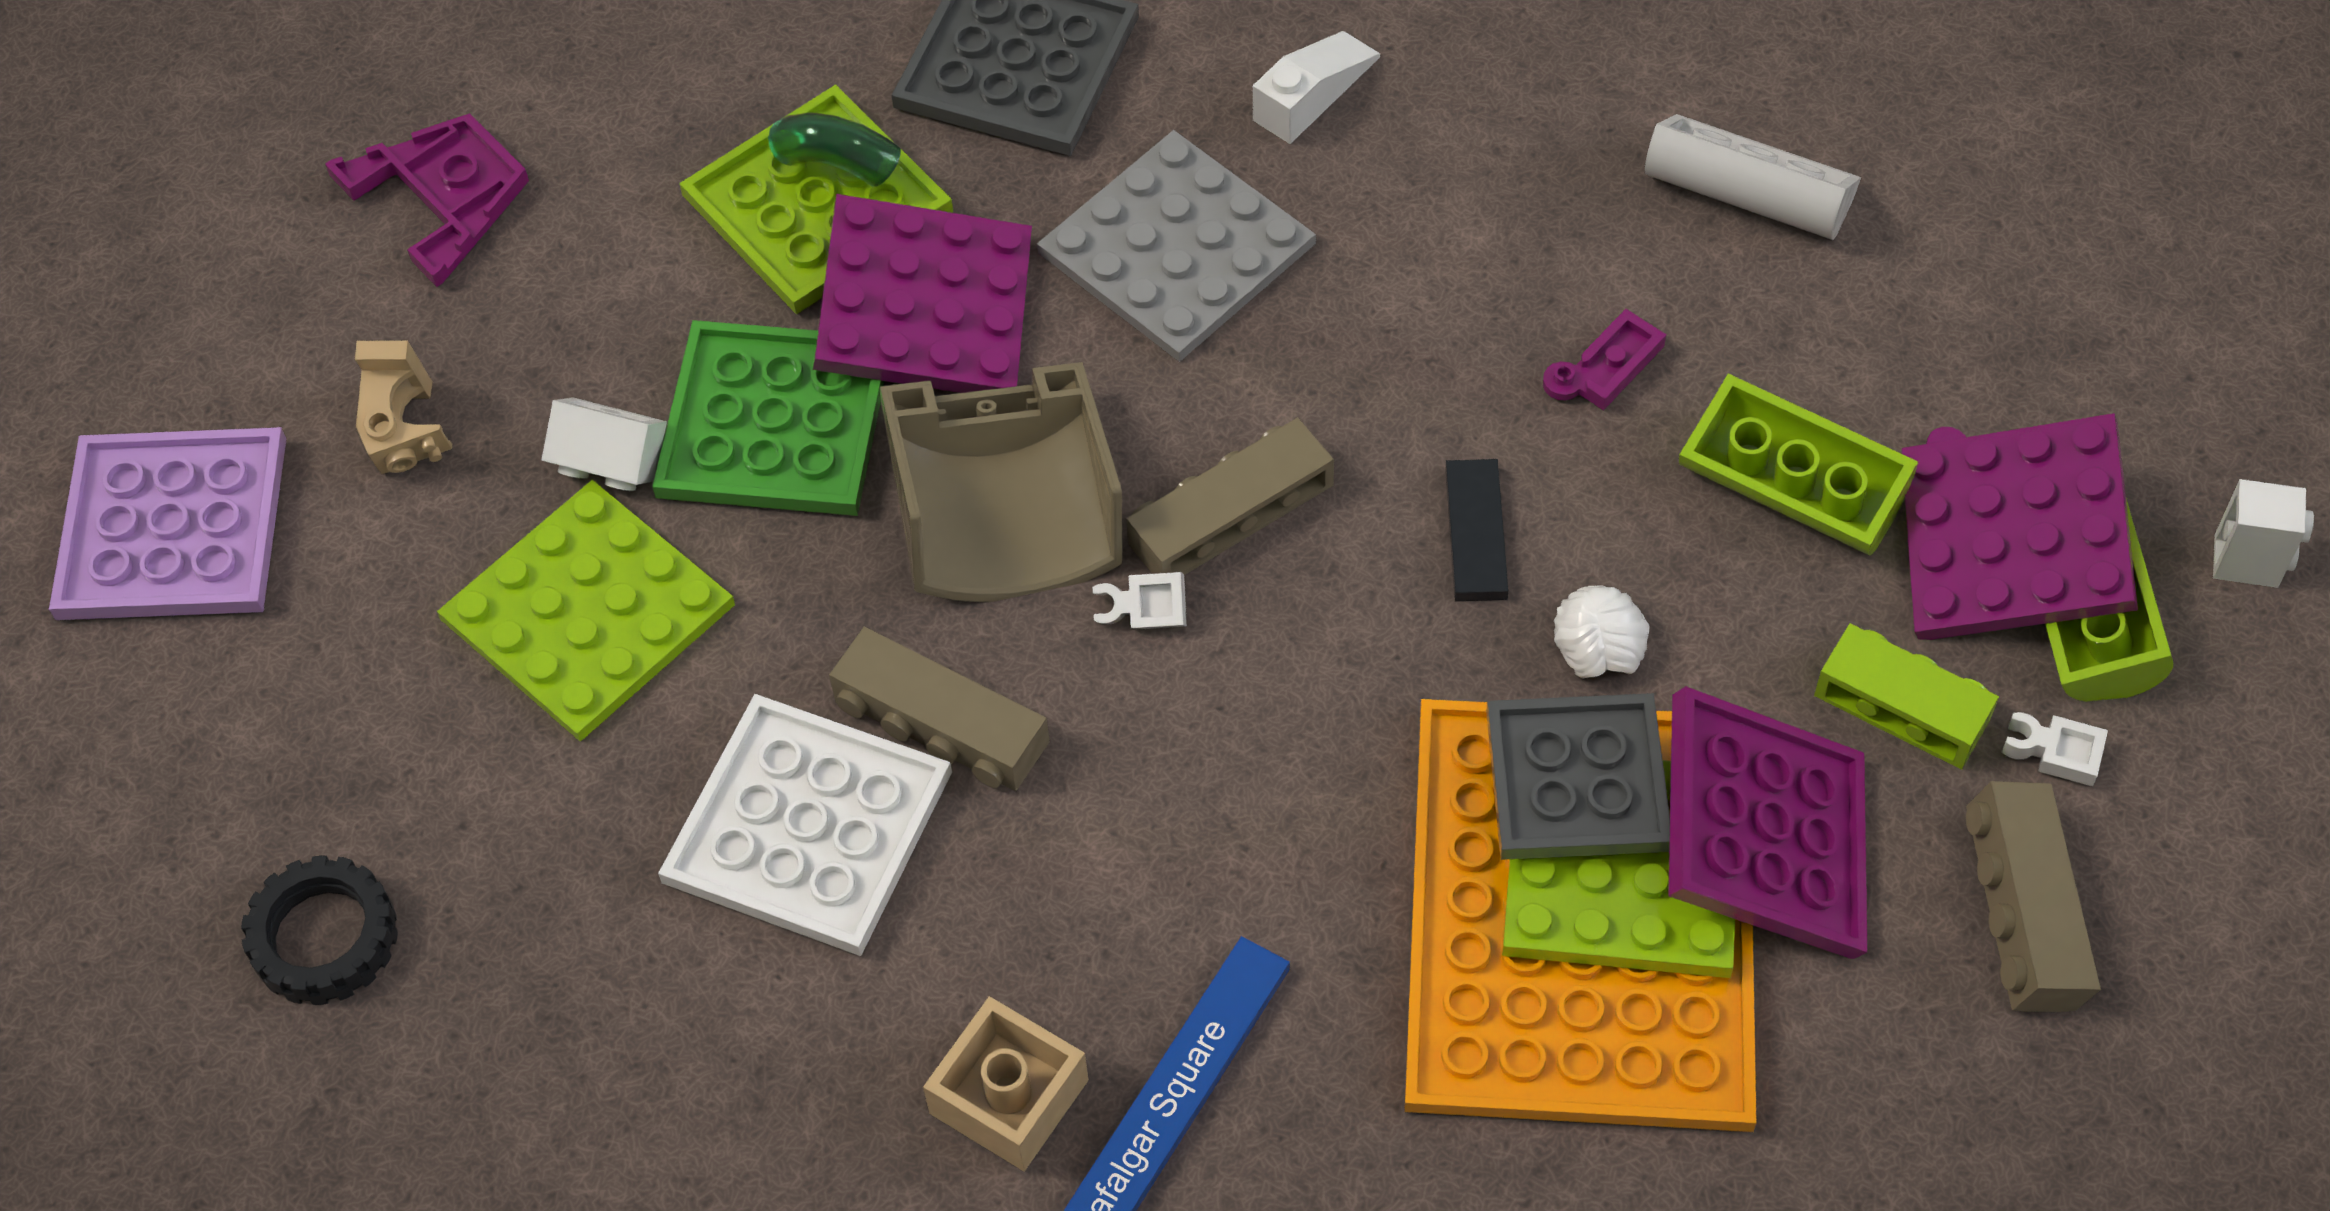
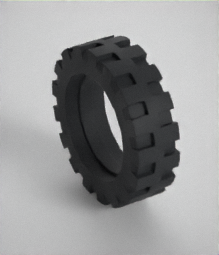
[241,855,398,1005]

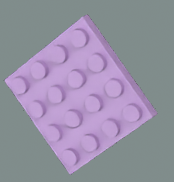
[49,427,286,620]

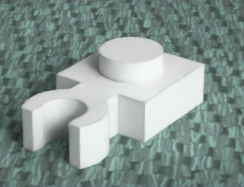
[1092,572,1187,629]
[2002,712,2108,786]

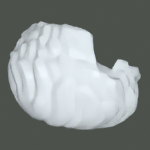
[1554,585,1649,679]

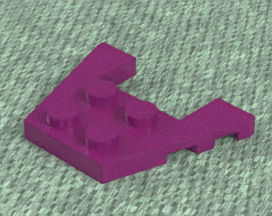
[325,113,529,287]

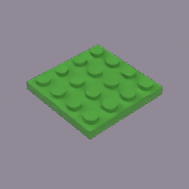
[652,320,885,516]

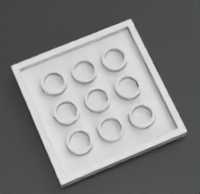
[658,694,952,956]

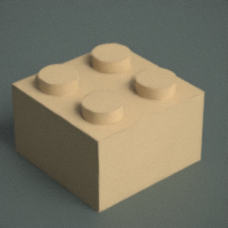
[923,996,1089,1172]

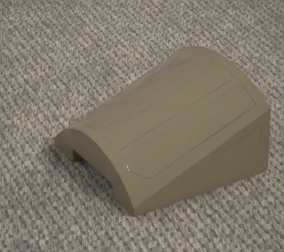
[880,362,1122,602]

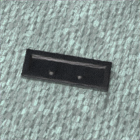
[1445,459,1508,602]

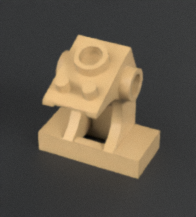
[355,341,452,474]

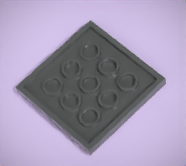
[891,0,1139,156]

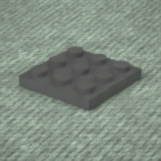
[1486,693,1670,860]

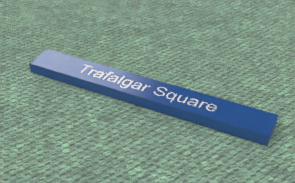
[1064,936,1290,1211]

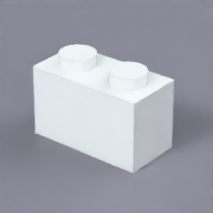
[542,398,667,491]
[2213,479,2314,588]

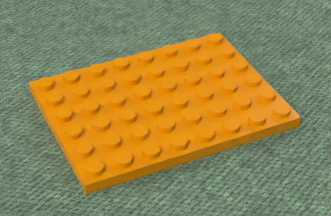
[1404,699,1756,1132]

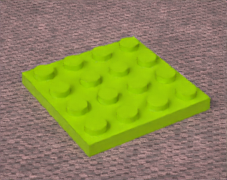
[679,84,953,314]
[437,480,735,742]
[1502,760,1735,978]

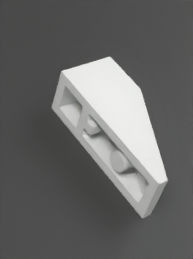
[1252,31,1380,144]

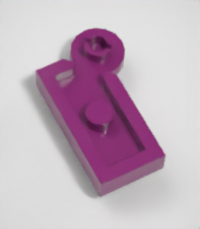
[1543,309,1667,411]

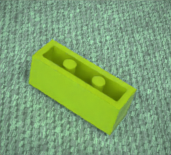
[1814,623,1999,770]

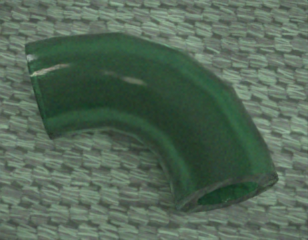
[768,112,901,187]

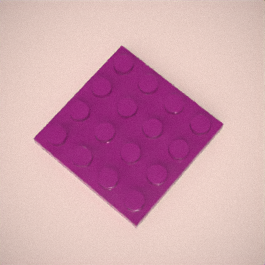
[813,194,1032,393]
[1902,413,2138,640]
[1669,686,1867,959]

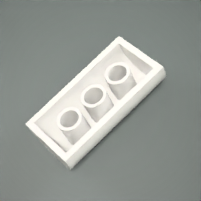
[1645,114,1861,240]

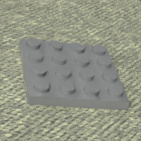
[1037,130,1316,362]

